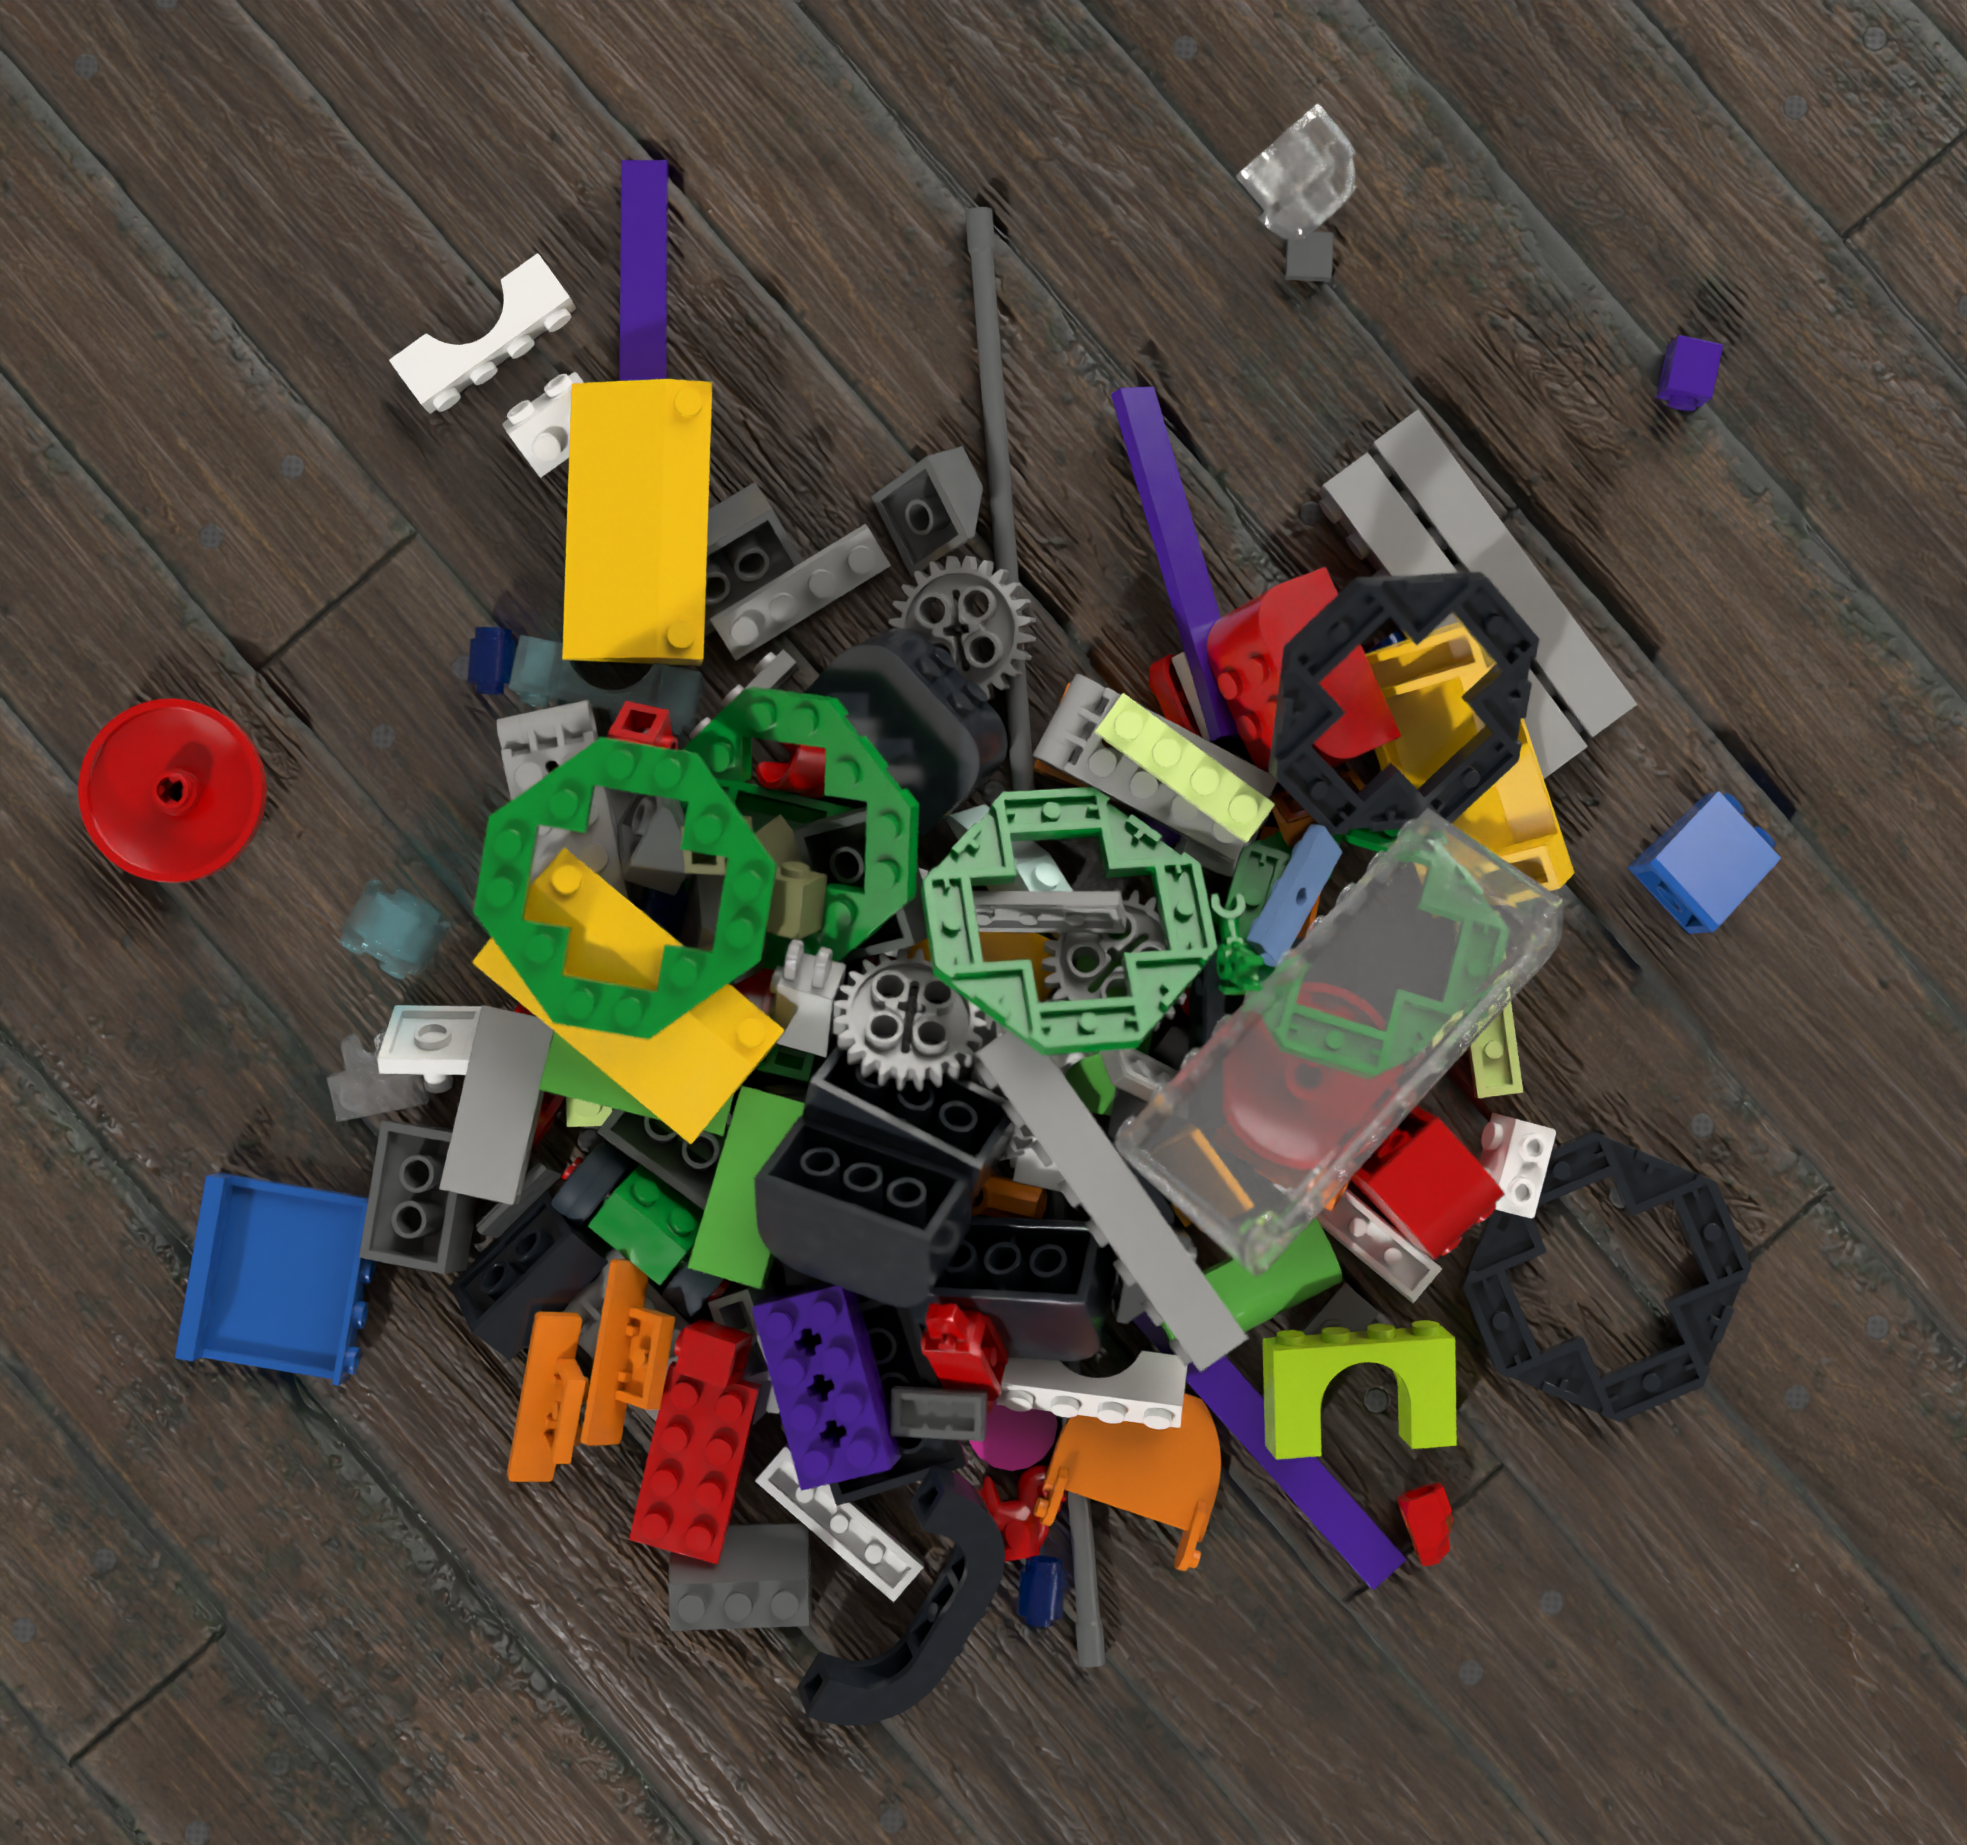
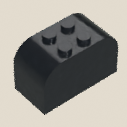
[803,628,1007,836]
[802,1034,1015,1205]
[754,1116,972,1307]
[909,1216,1116,1361]

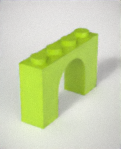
[1263,1320,1457,1459]

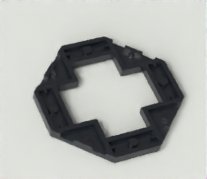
[1268,572,1539,835]
[1460,1131,1752,1422]

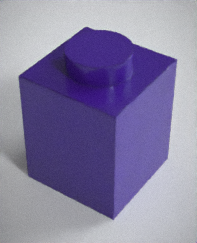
[1656,335,1723,411]

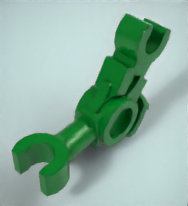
[1208,894,1263,995]

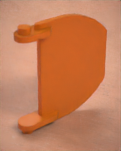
[1033,1393,1221,1571]

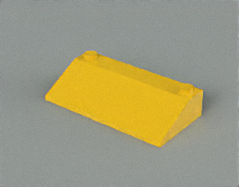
[562,379,712,666]
[1365,622,1575,920]
[472,847,785,1144]

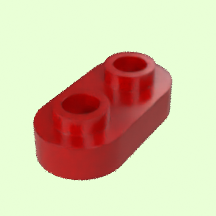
[1149,654,1203,738]

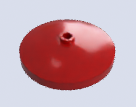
[78,698,267,883]

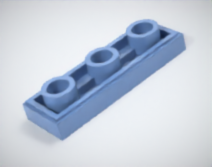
[1247,824,1342,968]

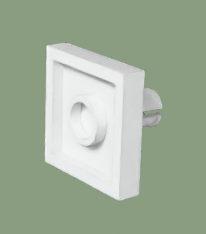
[377,1005,482,1093]

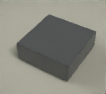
[1285,231,1334,282]

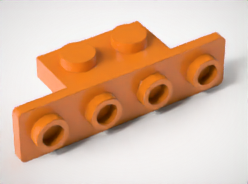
[581,1259,675,1446]
[507,1312,590,1482]

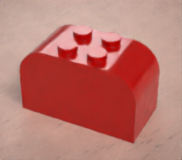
[1207,567,1402,782]
[1338,1098,1505,1260]

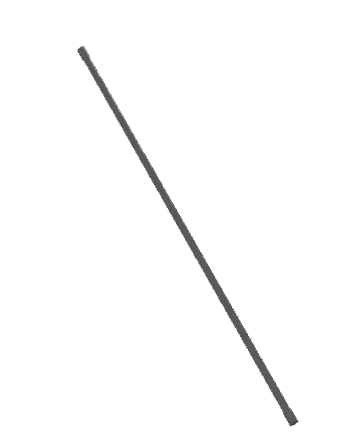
[965,207,1106,1667]

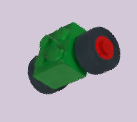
[551,1142,732,1319]

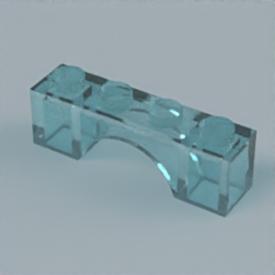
[509,635,705,735]

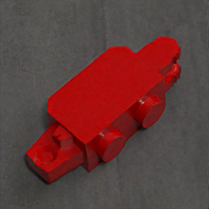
[921,1303,1009,1414]

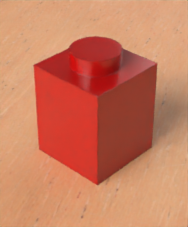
[674,1318,753,1389]

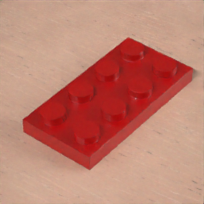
[629,1361,762,1564]

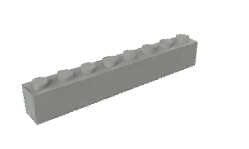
[1367,410,1637,741]
[1318,452,1588,779]
[974,1030,1248,1372]

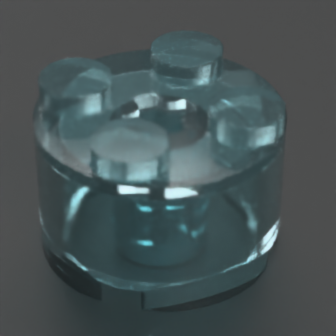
[340,879,451,979]

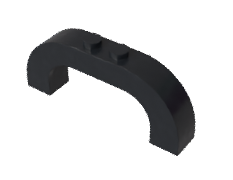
[797,1465,1005,1725]

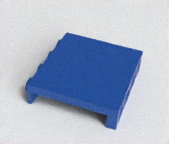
[175,1172,376,1386]

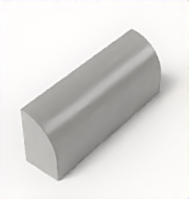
[439,1005,554,1205]

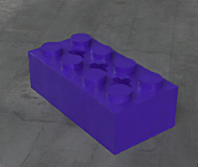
[751,1282,901,1491]

